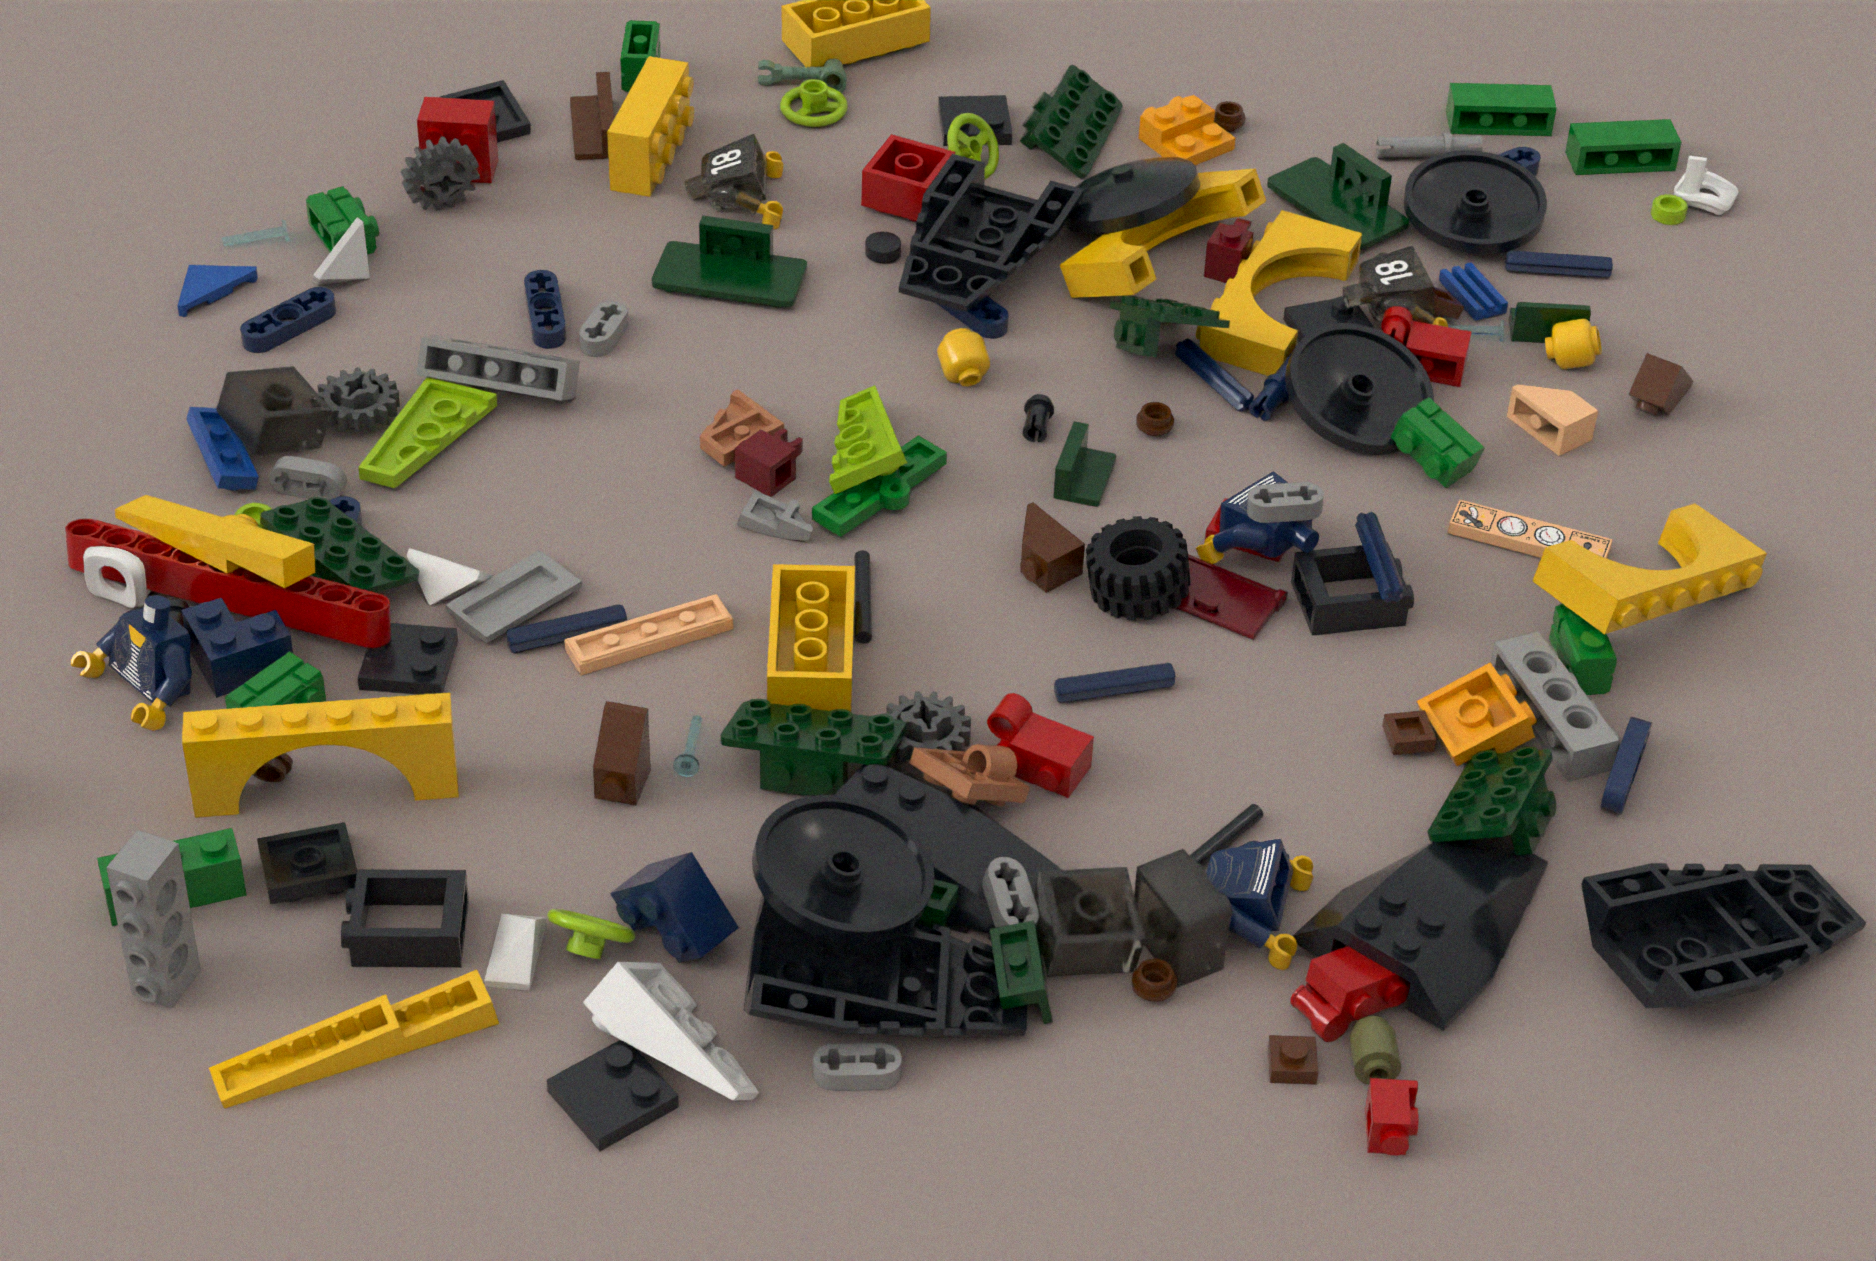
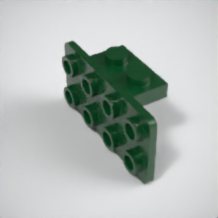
[1020,65,1123,179]
[1267,143,1409,250]
[651,215,807,307]
[1110,295,1230,357]
[260,497,420,593]
[720,698,906,796]
[1427,746,1556,855]

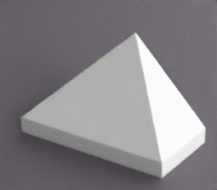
[312,217,370,285]
[407,548,495,606]
[484,914,547,991]

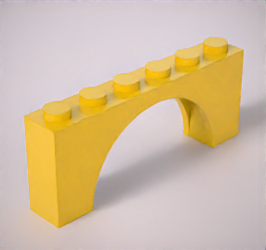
[1060,168,1266,298]
[1196,210,1362,376]
[1532,503,1767,634]
[182,693,459,818]

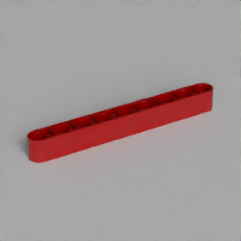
[65,518,391,648]

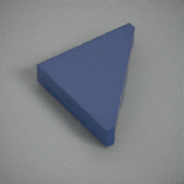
[177,265,258,317]

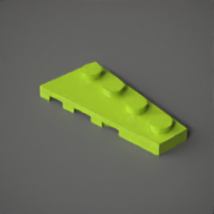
[358,377,498,488]
[829,385,907,494]

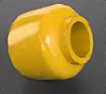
[1545,319,1602,370]
[937,328,990,387]

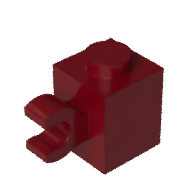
[1204,218,1254,283]
[734,429,803,497]

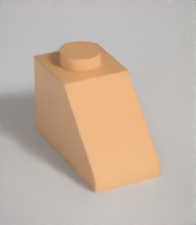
[1507,385,1598,456]

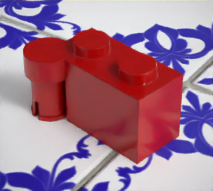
[1381,306,1472,387]
[1290,946,1410,1042]

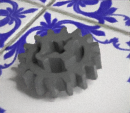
[400,137,480,211]
[315,367,400,434]
[884,691,971,769]

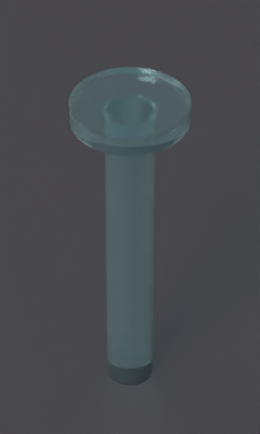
[222,219,290,246]
[1448,320,1504,342]
[673,715,702,777]

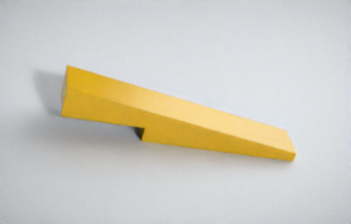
[115,495,315,588]
[209,969,499,1109]

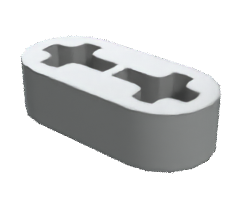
[579,301,628,357]
[269,456,347,501]
[1247,482,1324,523]
[982,857,1039,928]
[813,1042,902,1091]

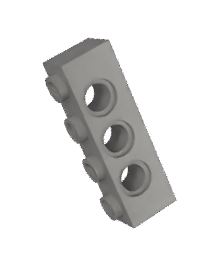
[416,335,580,401]
[1491,631,1620,782]
[106,830,201,1008]

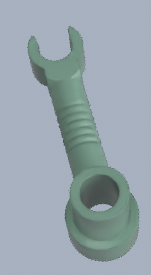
[758,59,847,93]

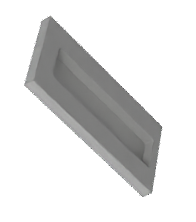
[445,550,582,643]

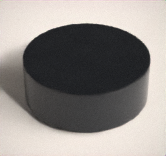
[865,231,901,263]

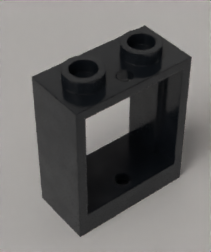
[1291,543,1414,636]
[341,869,469,968]

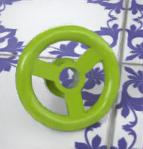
[780,79,848,127]
[947,113,999,180]
[547,909,635,959]

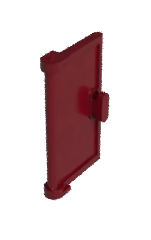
[1176,554,1288,640]

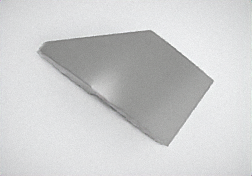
[737,490,813,541]

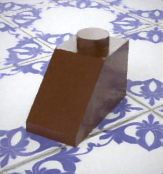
[1628,353,1693,416]
[1020,502,1085,593]
[593,701,651,806]

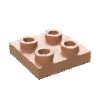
[909,744,1030,806]

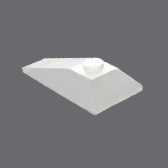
[583,962,759,1101]

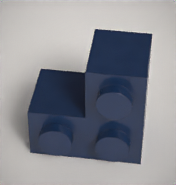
[182,598,293,698]
[610,852,739,963]

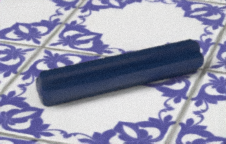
[1505,250,1613,278]
[1175,338,1254,412]
[1355,512,1404,603]
[506,604,627,653]
[1054,662,1176,703]

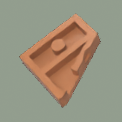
[700,389,784,467]

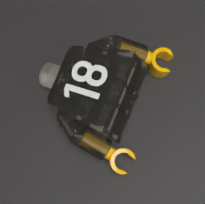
[684,134,784,230]
[1343,246,1448,327]

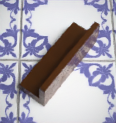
[570,72,614,160]

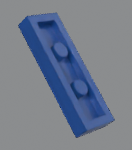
[186,407,259,491]

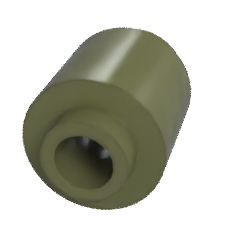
[1349,1016,1401,1085]

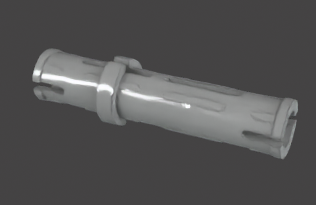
[1376,133,1482,159]

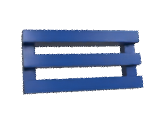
[1439,262,1508,321]

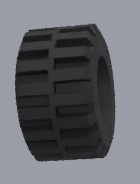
[1086,516,1191,621]

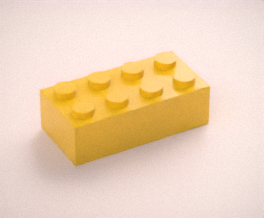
[781,0,931,67]
[607,56,694,197]
[767,564,855,711]

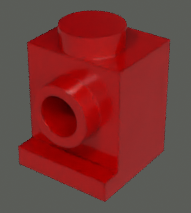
[1365,1078,1419,1156]

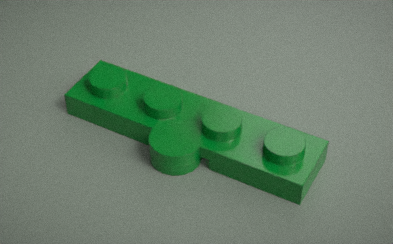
[812,435,947,537]

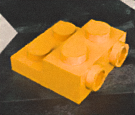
[1138,94,1236,165]
[1416,662,1537,767]

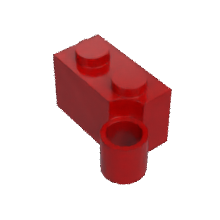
[987,693,1094,798]

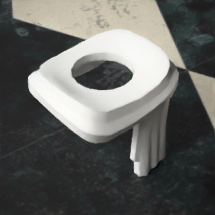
[1673,155,1739,215]
[83,546,151,608]

